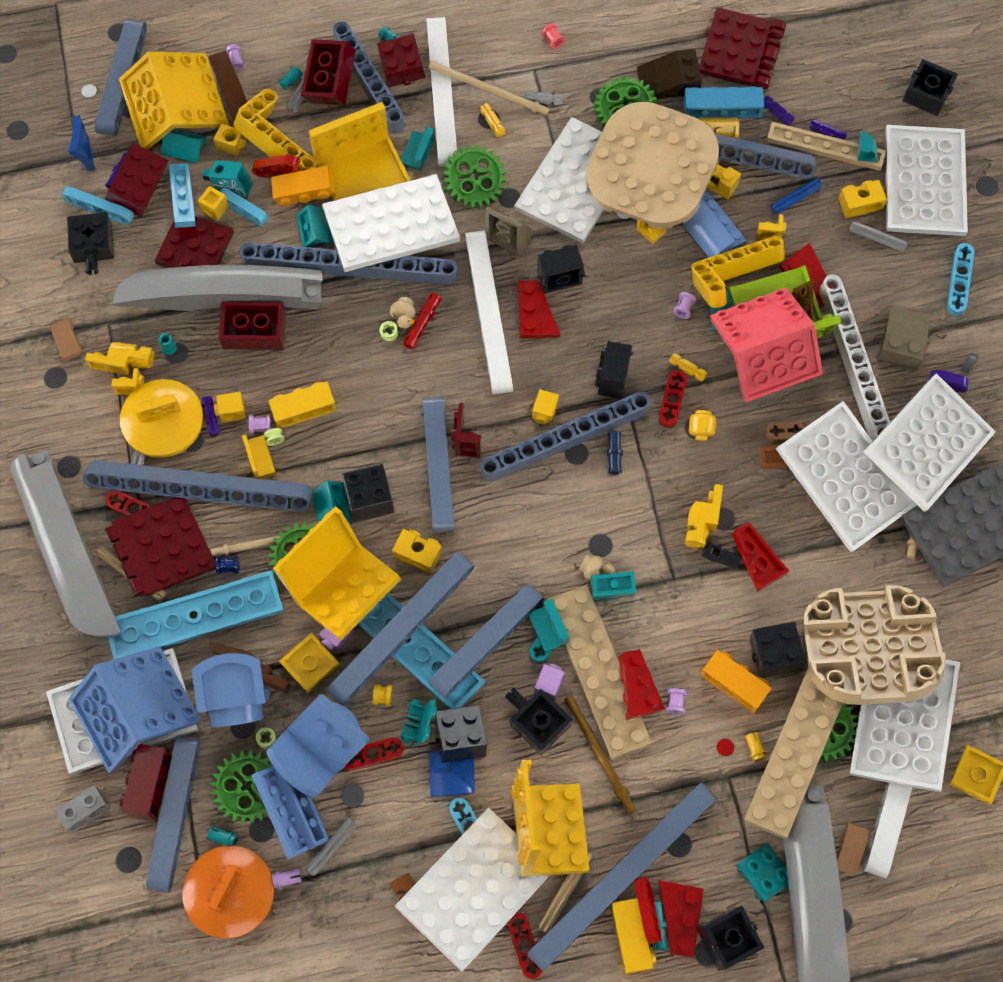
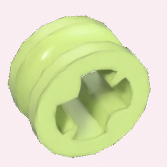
[379,321,399,341]
[264,428,285,446]
[256,727,276,749]

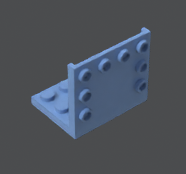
[69,646,201,774]

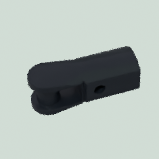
[702,542,742,570]

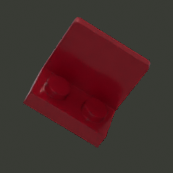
[451,402,481,458]

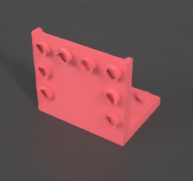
[710,287,823,402]

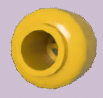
[689,410,717,441]

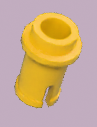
[745,732,767,762]

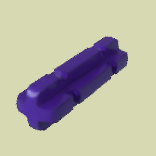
[764,96,795,126]
[809,119,847,140]
[201,396,220,436]

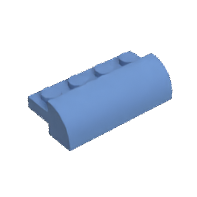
[682,190,747,257]
[251,766,329,859]

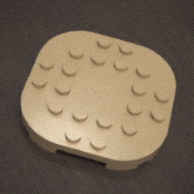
[587,102,719,229]
[803,585,946,705]

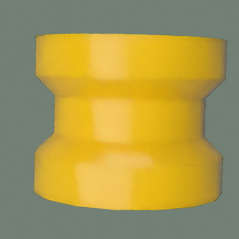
[373,683,393,707]

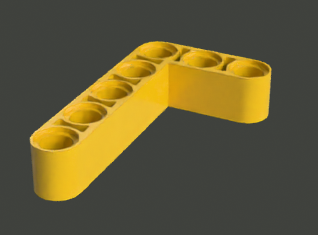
[233,89,317,172]
[691,236,785,308]

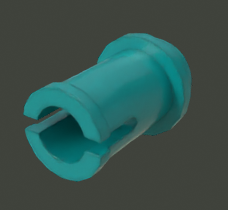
[378,26,399,41]
[278,66,303,90]
[159,333,177,355]
[207,826,238,847]

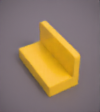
[698,117,739,139]
[242,434,276,479]

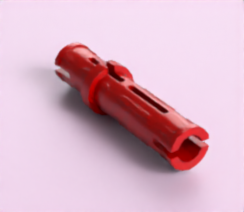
[402,292,442,350]

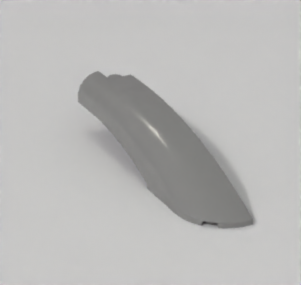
[112,265,322,312]
[10,449,122,638]
[783,786,850,982]

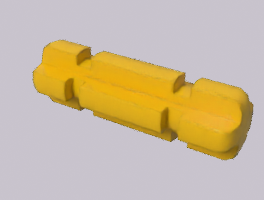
[480,103,505,138]
[669,353,707,381]

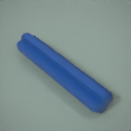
[770,178,822,214]

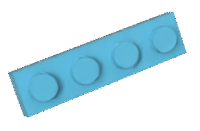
[169,163,195,228]

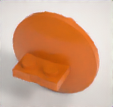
[182,845,275,939]

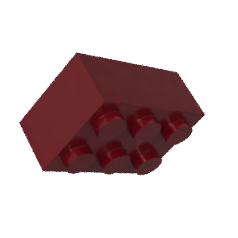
[301,39,356,105]
[105,142,169,218]
[219,302,286,350]
[120,744,172,823]

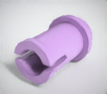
[226,44,244,70]
[272,868,301,890]

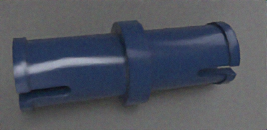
[607,431,623,475]

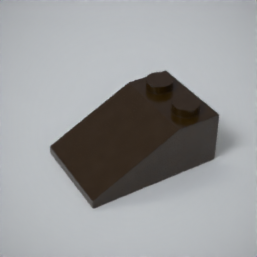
[637,49,702,99]

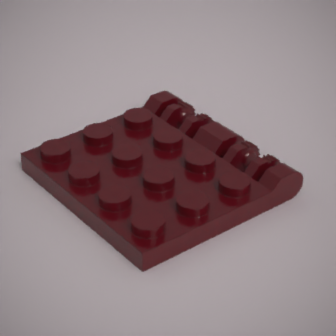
[699,7,786,90]

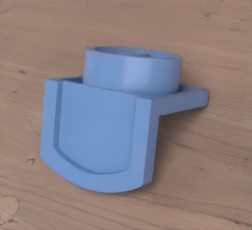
[192,653,270,727]
[266,694,369,798]

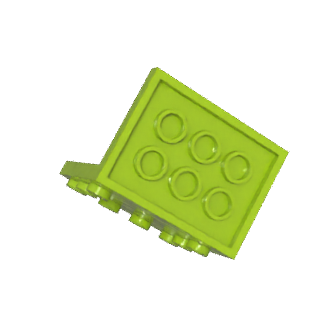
[728,266,842,338]

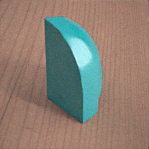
[857,131,877,163]

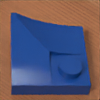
[68,115,95,171]
[429,751,475,797]

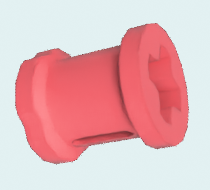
[541,23,566,49]

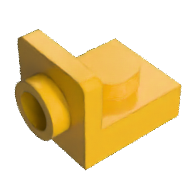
[756,214,787,240]
[636,220,667,244]
[111,368,144,395]

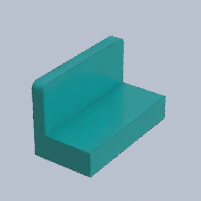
[401,127,435,171]
[161,128,207,163]
[296,205,334,248]
[313,480,351,523]
[591,571,637,600]
[528,598,569,652]

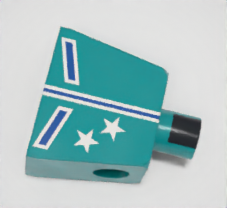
[203,160,253,200]

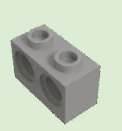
[55,785,111,834]

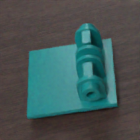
[400,699,437,747]
[736,843,788,903]

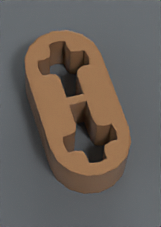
[765,421,805,443]

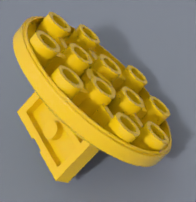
[120,379,204,458]

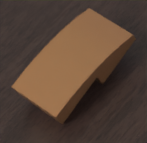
[50,317,83,362]
[836,822,869,876]

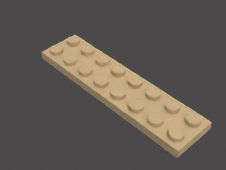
[547,585,652,760]
[744,667,843,840]

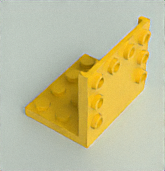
[119,52,229,150]
[309,102,411,201]
[273,506,401,641]
[511,760,590,877]

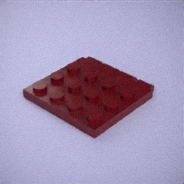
[105,497,217,597]

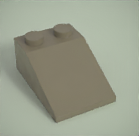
[485,207,532,256]
[877,305,930,370]

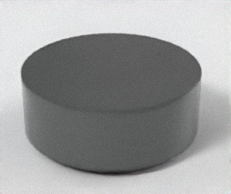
[962,353,979,374]
[342,784,364,808]

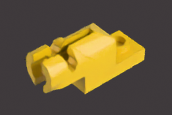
[85,342,155,375]
[685,484,723,548]

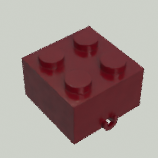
[377,33,426,88]

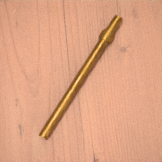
[564,695,637,815]

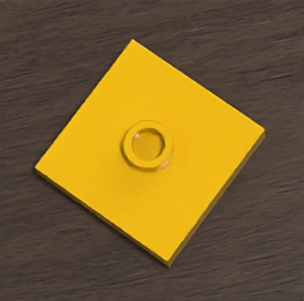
[279,633,341,694]
[948,745,1003,805]

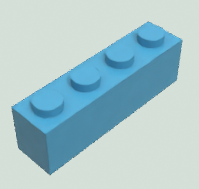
[684,86,764,119]

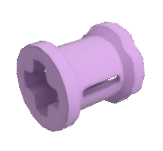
[673,292,696,319]
[249,415,272,434]
[665,688,687,715]

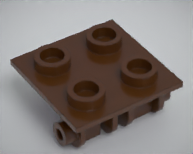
[792,280,814,321]

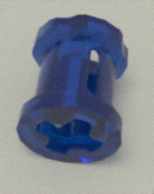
[216,555,239,575]

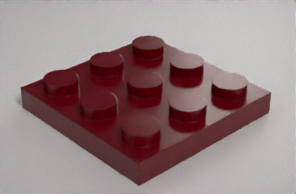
[154,216,234,268]

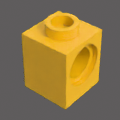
[214,123,246,157]
[198,186,229,221]
[532,389,559,425]
[214,392,246,422]

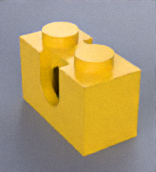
[707,161,741,199]
[838,180,887,219]
[392,529,442,574]

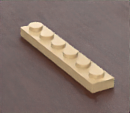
[766,122,886,171]

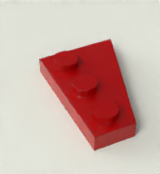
[779,243,832,310]
[619,649,665,721]

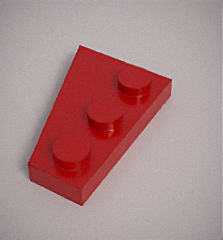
[518,280,560,338]
[732,522,789,592]
[658,880,704,959]

